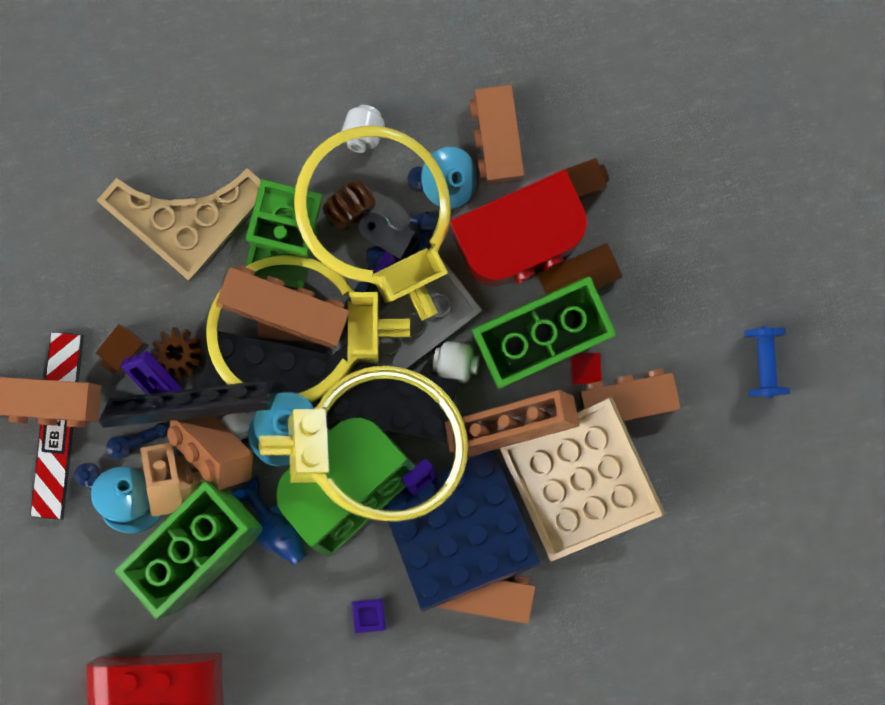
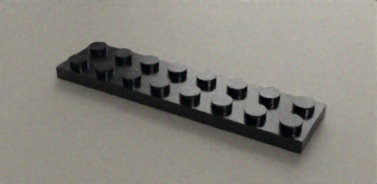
[201,331,458,443]

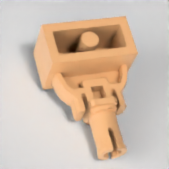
[140,443,208,517]

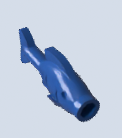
[233,476,308,566]

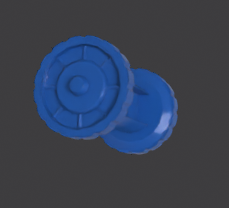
[744,326,790,399]

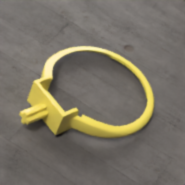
[294,126,451,321]
[206,255,410,403]
[259,366,468,521]

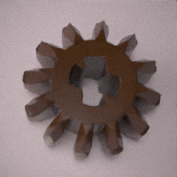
[322,181,376,231]
[151,327,204,380]

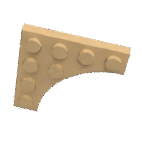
[96,168,261,282]

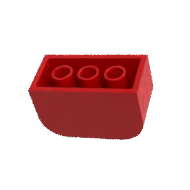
[450,169,587,286]
[86,653,223,705]

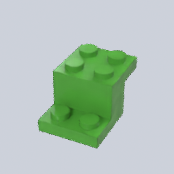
[245,179,323,289]

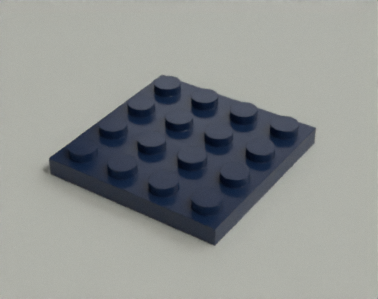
[383,450,541,612]

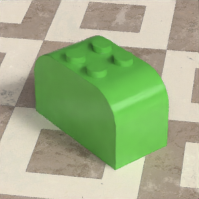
[471,276,616,389]
[276,418,415,557]
[115,481,263,619]

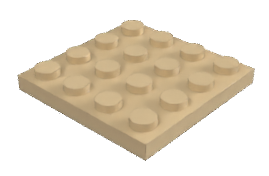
[500,397,665,562]

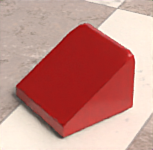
[569,353,602,385]

